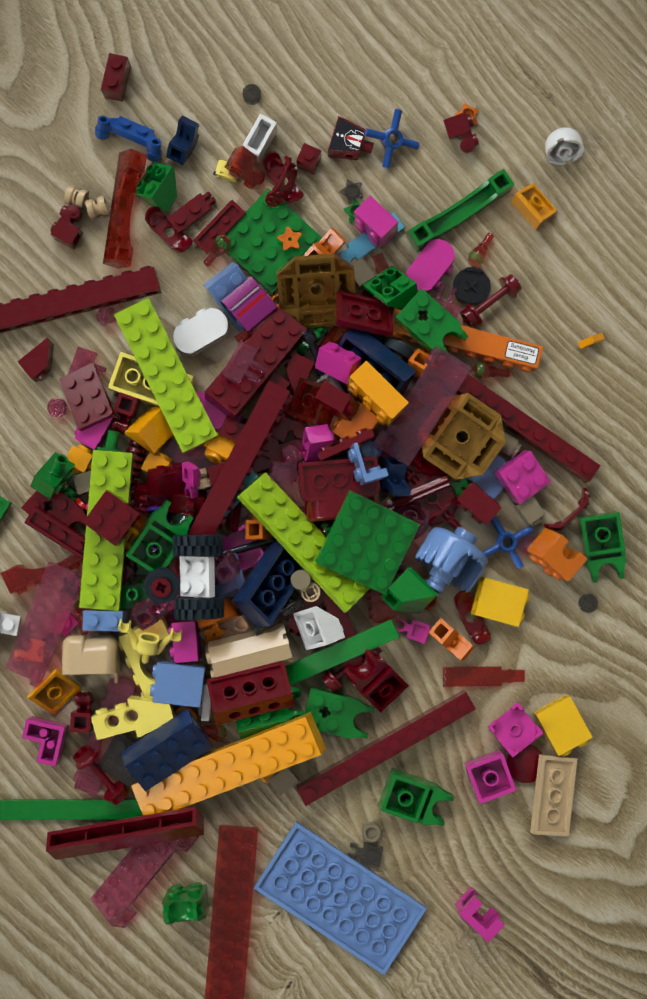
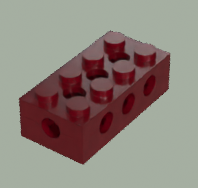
[206,661,294,725]

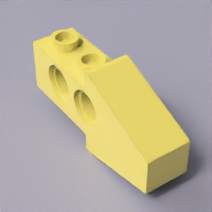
[91,696,176,740]

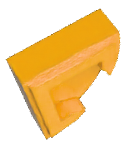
[578,333,605,349]

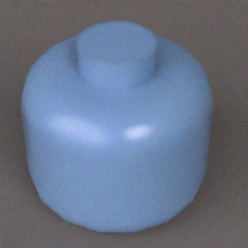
[361,440,382,458]

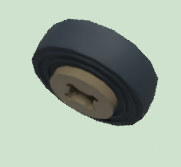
[383,338,414,363]

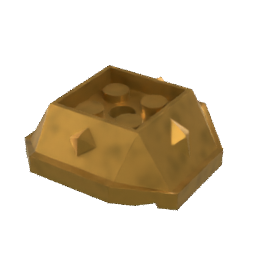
[276,254,356,328]
[419,393,506,480]

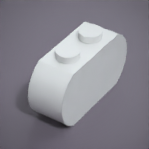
[173,308,229,357]

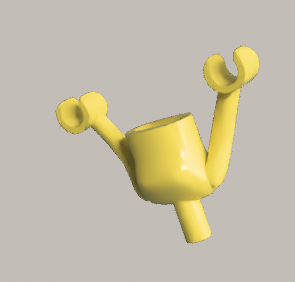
[118,619,183,664]

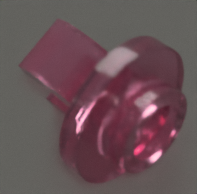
[96,306,116,326]

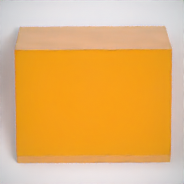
[511,183,558,230]
[125,407,173,455]
[27,667,81,715]

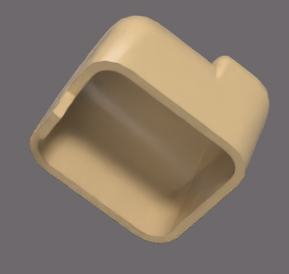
[62,635,121,683]

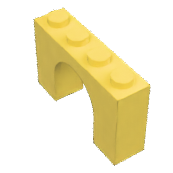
[118,616,169,698]

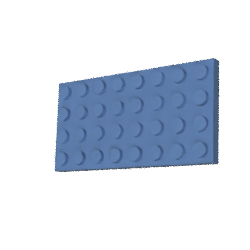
[253,821,427,975]

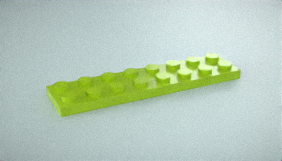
[114,298,218,454]
[79,450,133,611]
[237,472,370,613]

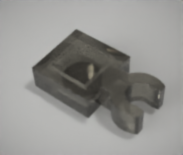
[348,842,383,867]

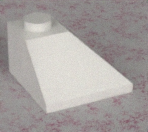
[293,606,345,650]

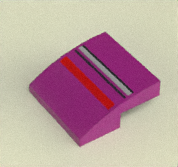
[222,276,278,333]

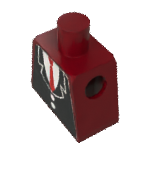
[328,116,374,160]

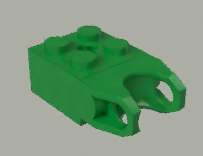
[394,288,469,361]
[125,500,194,572]
[577,511,626,583]
[304,686,375,739]
[236,687,304,739]
[378,768,454,826]
[162,882,209,925]

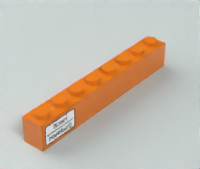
[391,308,543,373]

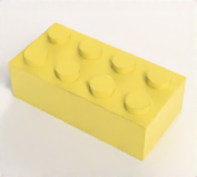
[108,352,196,407]

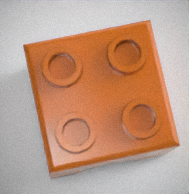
[332,401,379,449]
[527,528,587,582]

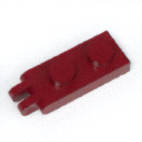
[167,192,216,235]

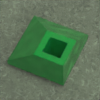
[133,162,177,212]
[363,266,418,309]
[381,566,438,614]

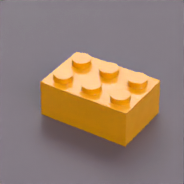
[347,361,409,426]

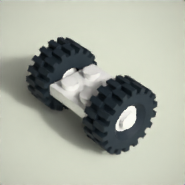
[173,534,224,620]

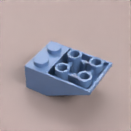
[203,262,247,334]

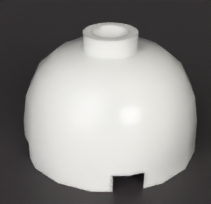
[545,127,584,165]

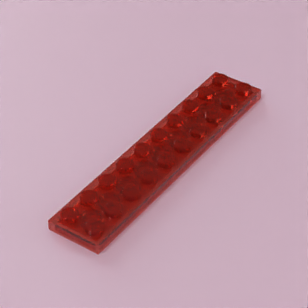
[205,824,258,999]

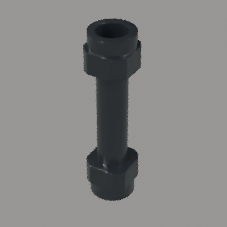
[302,329,326,376]

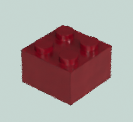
[83,490,142,546]

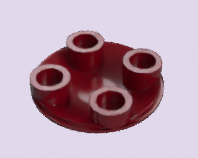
[507,745,542,783]

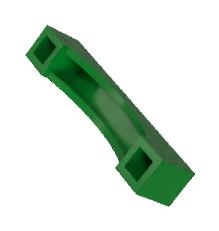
[407,169,514,252]

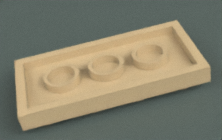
[530,754,578,836]

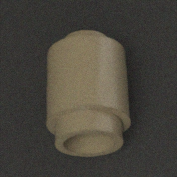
[500,431,522,457]

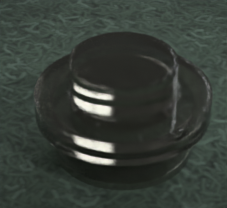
[578,594,598,613]

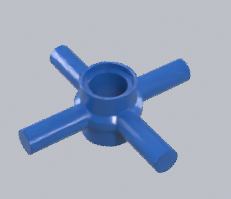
[364,109,419,168]
[482,516,534,570]

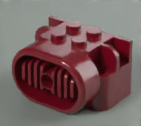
[297,456,380,523]

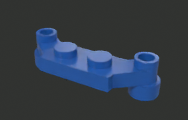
[95,116,162,162]

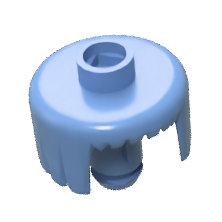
[415,527,488,594]

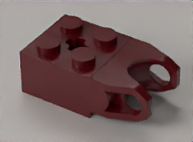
[21,490,87,528]
[344,649,409,712]

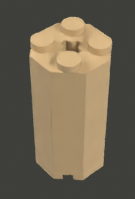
[205,623,293,678]

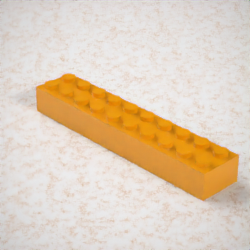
[131,712,326,816]

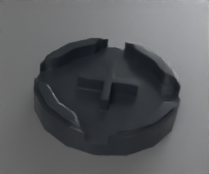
[452,267,491,305]

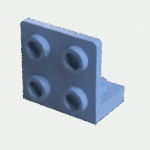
[348,443,388,485]

